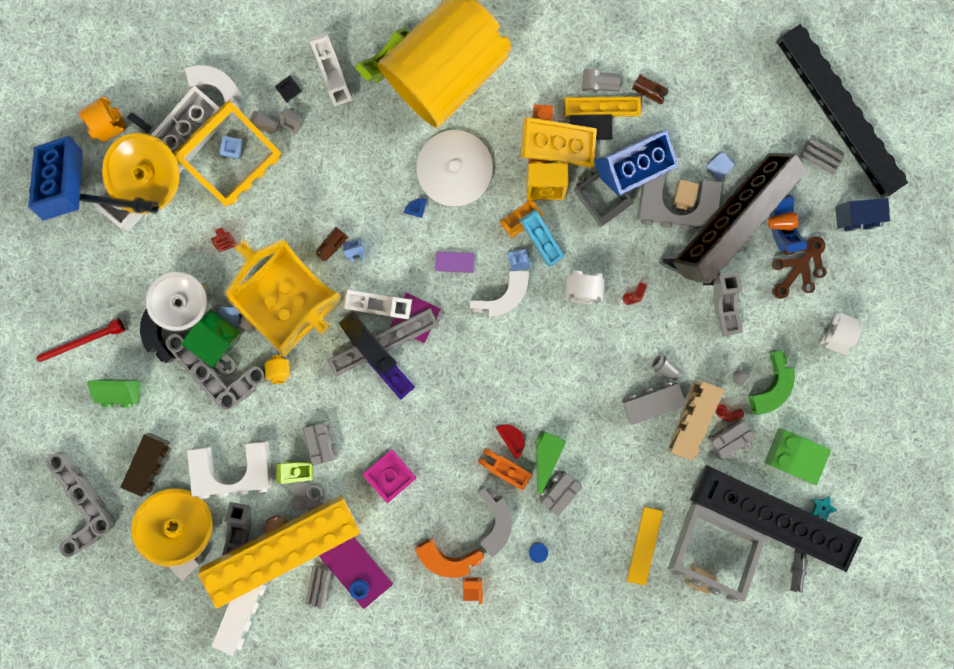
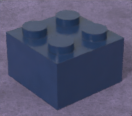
[835,198,890,232]

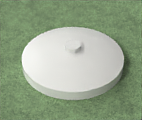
[416,130,493,207]

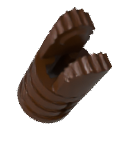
[631,74,669,105]
[316,226,349,261]

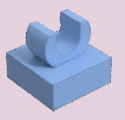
[343,238,365,263]
[508,249,530,271]

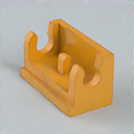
[499,200,543,239]

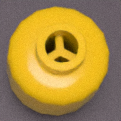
[264,355,290,384]

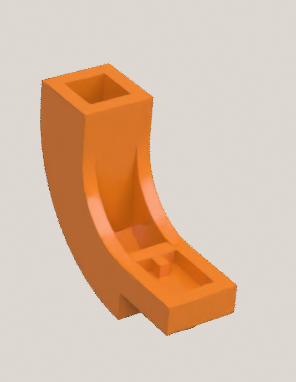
[415,537,484,578]

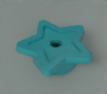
[812,496,836,521]

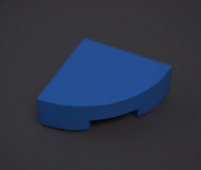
[404,198,427,218]

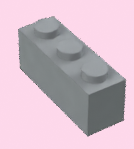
[622,381,686,425]

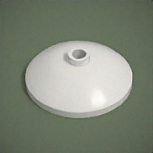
[146,272,207,331]

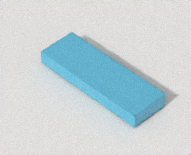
[519,209,565,267]

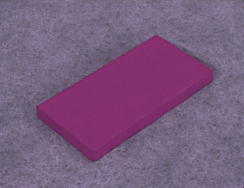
[319,537,393,609]

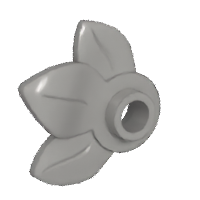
[289,481,325,511]

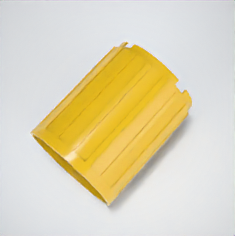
[377,0,512,129]

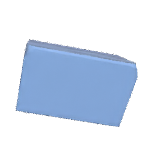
[706,152,735,181]
[219,307,241,327]

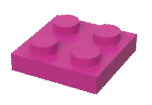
[362,449,417,504]

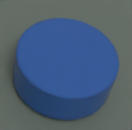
[529,542,548,563]
[349,579,369,600]

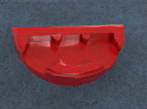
[495,424,525,459]

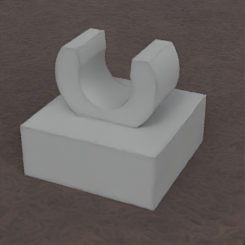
[280,108,303,134]

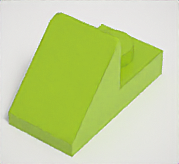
[276,461,313,484]

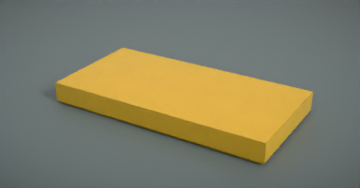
[521,117,597,168]

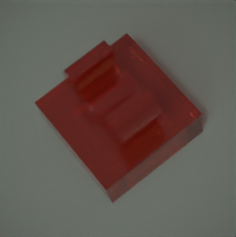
[211,227,237,252]

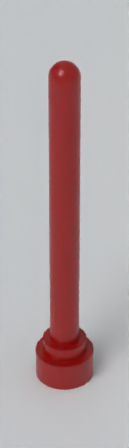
[36,318,125,362]

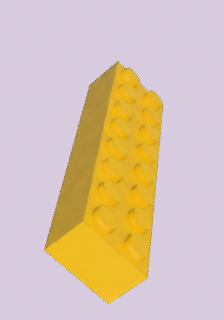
[198,494,361,609]

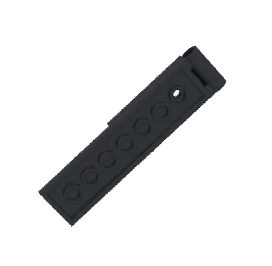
[690,465,863,572]

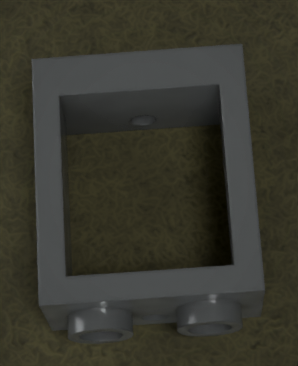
[574,168,634,227]

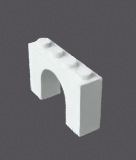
[187,440,273,499]

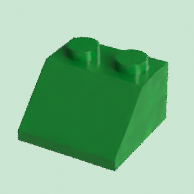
[181,309,241,368]

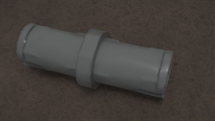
[790,552,807,593]

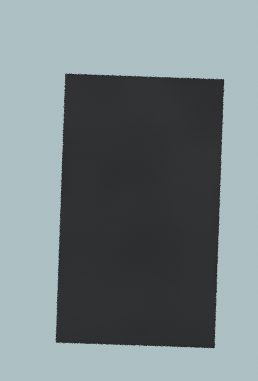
[570,114,613,140]

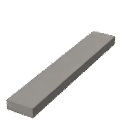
[327,308,439,377]

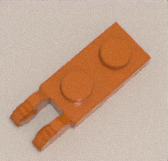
[478,448,533,491]

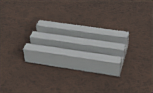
[801,138,844,175]
[305,565,332,609]

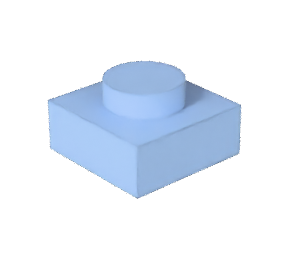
[219,136,243,159]

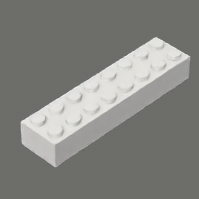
[91,86,228,231]

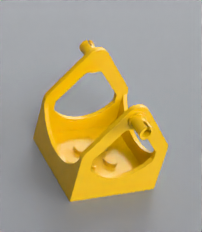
[225,239,341,357]

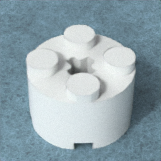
[564,271,605,304]
[819,312,863,356]

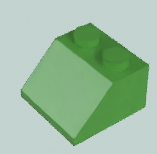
[87,379,140,407]

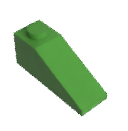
[535,431,566,494]

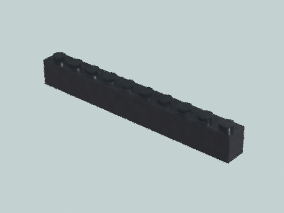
[776,24,908,198]

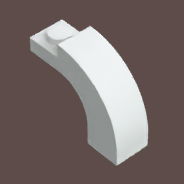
[308,32,352,107]
[185,65,243,121]
[470,271,529,317]
[342,289,412,319]

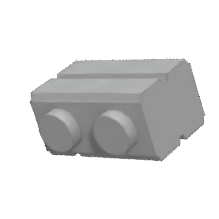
[707,418,755,460]
[302,421,339,466]
[539,470,583,516]

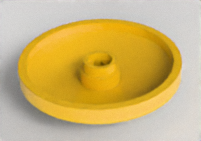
[102,133,179,214]
[131,489,213,567]

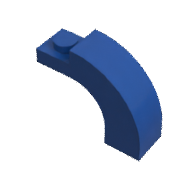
[769,193,807,252]

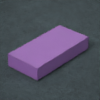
[435,252,474,273]

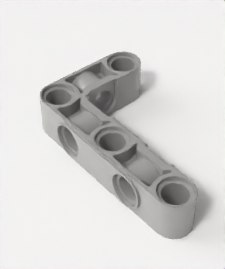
[166,334,266,410]
[46,452,115,557]

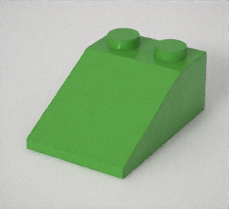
[764,428,831,485]

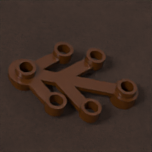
[771,236,827,299]

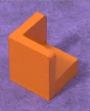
[463,577,483,604]

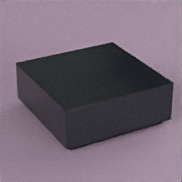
[275,76,302,103]
[127,112,152,133]

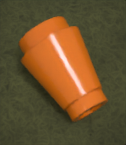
[768,211,798,230]

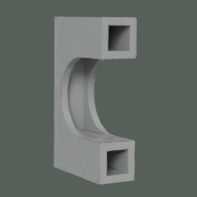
[637,174,722,232]

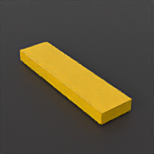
[564,96,641,117]
[626,506,663,586]

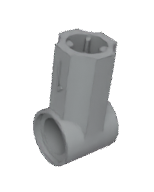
[582,69,621,93]

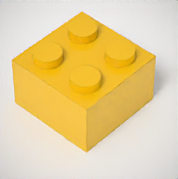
[526,162,568,200]

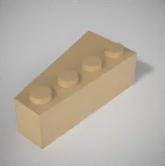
[667,380,725,461]

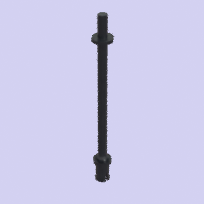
[29,189,160,214]

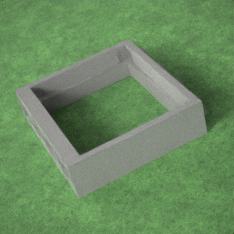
[668,503,767,604]

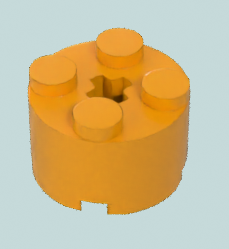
[78,96,126,142]

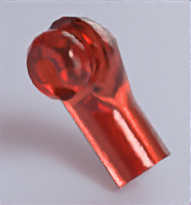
[622,282,648,305]
[715,404,744,422]

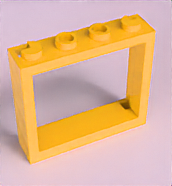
[173,99,282,207]

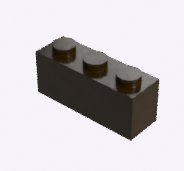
[120,432,171,497]

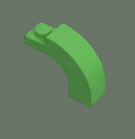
[748,350,795,415]

